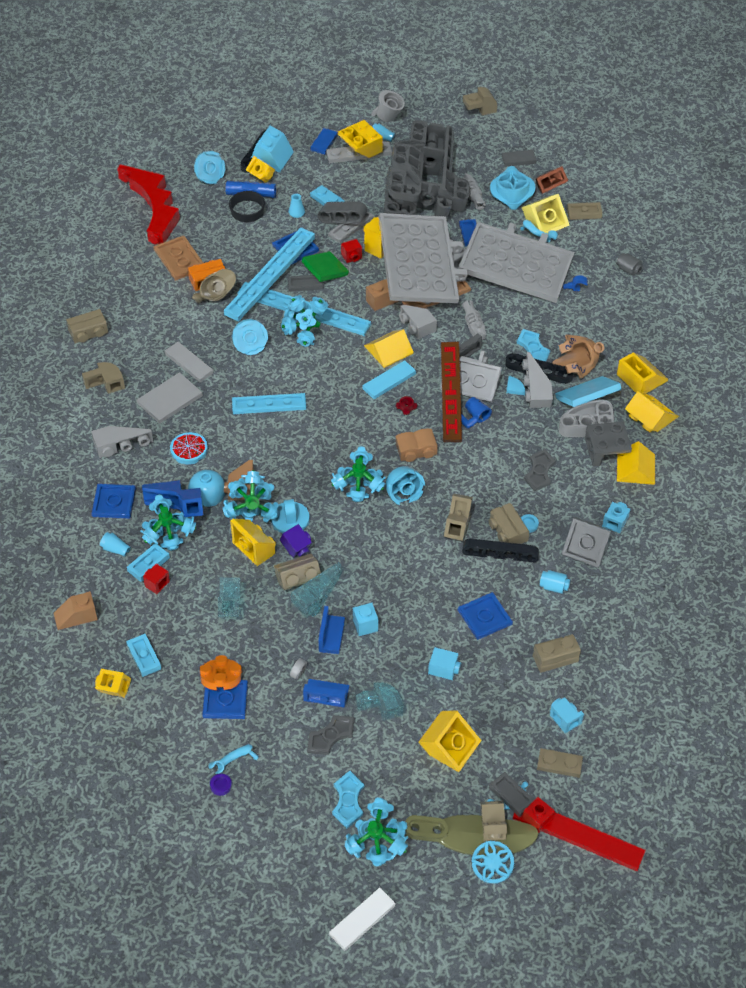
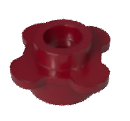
[396,396,417,415]

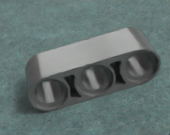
[318,202,367,224]

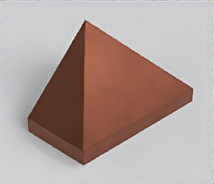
[535,166,568,194]

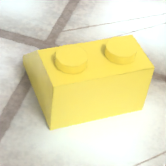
[522,194,569,234]

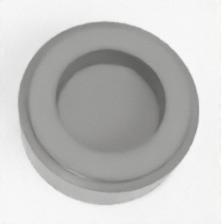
[290,658,307,680]

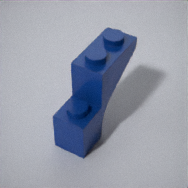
[142,480,203,518]

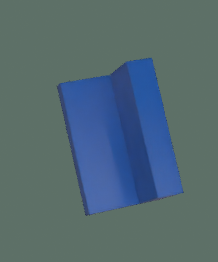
[318,606,345,654]
[303,679,349,708]

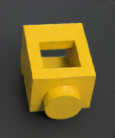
[246,156,275,183]
[95,669,131,698]

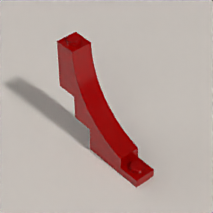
[117,164,180,244]

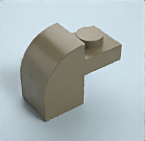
[463,87,497,116]
[82,362,125,394]
[444,493,473,541]
[481,801,507,841]

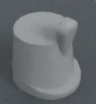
[371,90,405,122]

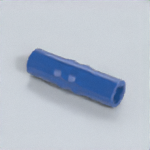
[225,181,276,198]

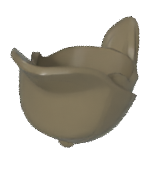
[192,269,236,303]

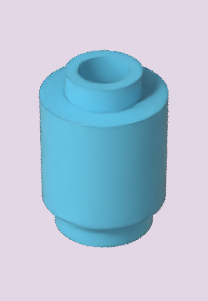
[540,570,570,594]

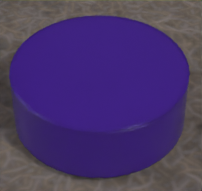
[210,774,232,796]

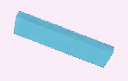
[232,393,306,414]

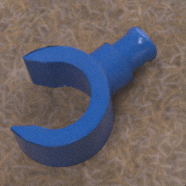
[563,275,588,291]

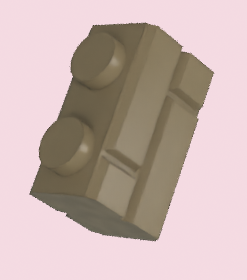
[66,309,108,343]
[488,503,529,544]
[274,553,321,590]
[533,634,581,673]

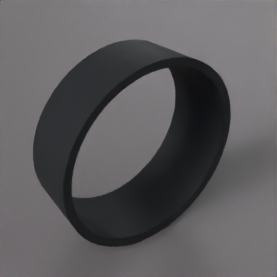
[229,191,265,222]

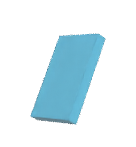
[555,376,621,407]

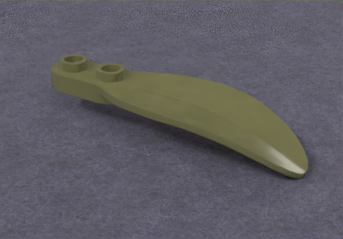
[405,815,538,856]

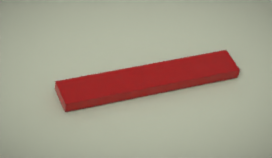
[513,811,646,871]

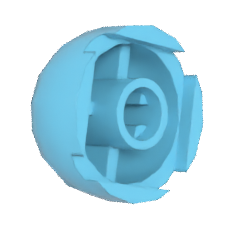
[386,466,425,505]
[188,469,226,507]

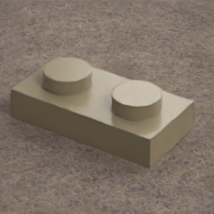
[567,202,603,220]
[537,748,583,778]

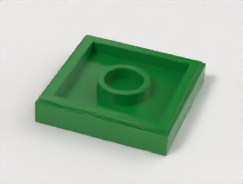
[301,251,349,282]

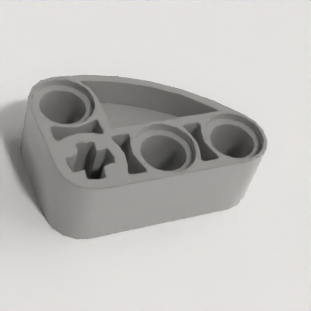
[559,400,614,437]

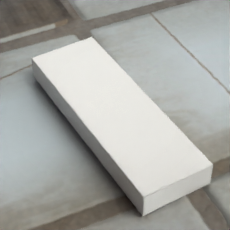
[329,888,395,951]

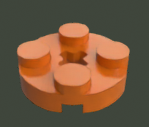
[200,655,242,690]

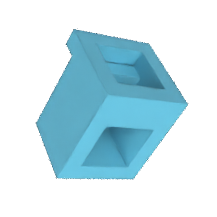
[602,502,630,533]
[550,697,584,733]

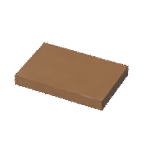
[153,235,203,281]

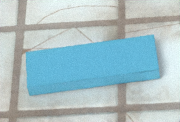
[363,360,416,399]

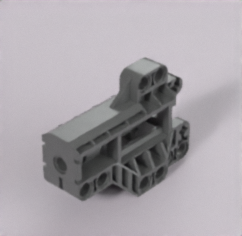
[384,120,470,219]

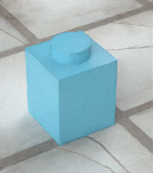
[353,603,378,636]
[428,647,461,680]

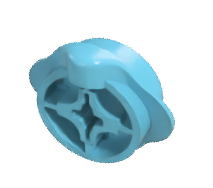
[490,166,535,210]

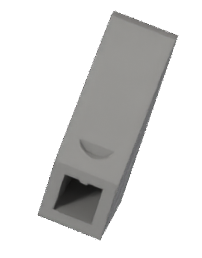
[523,352,553,408]
[91,426,153,458]

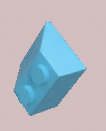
[251,126,294,172]

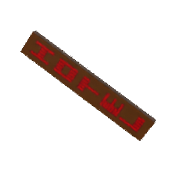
[441,341,462,442]

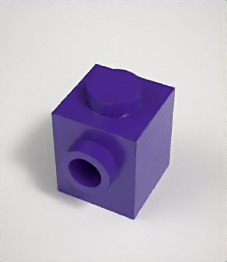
[280,524,312,558]

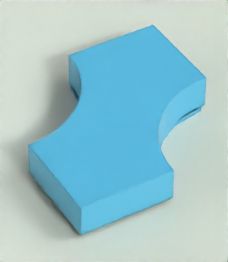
[517,329,550,361]
[332,771,364,828]

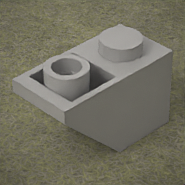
[399,305,437,339]

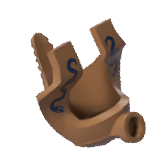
[552,335,604,378]

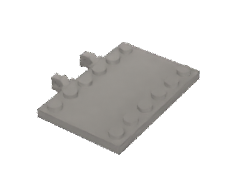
[379,213,468,303]
[458,222,574,303]

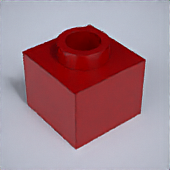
[341,239,362,263]
[143,564,170,594]
[522,797,555,833]

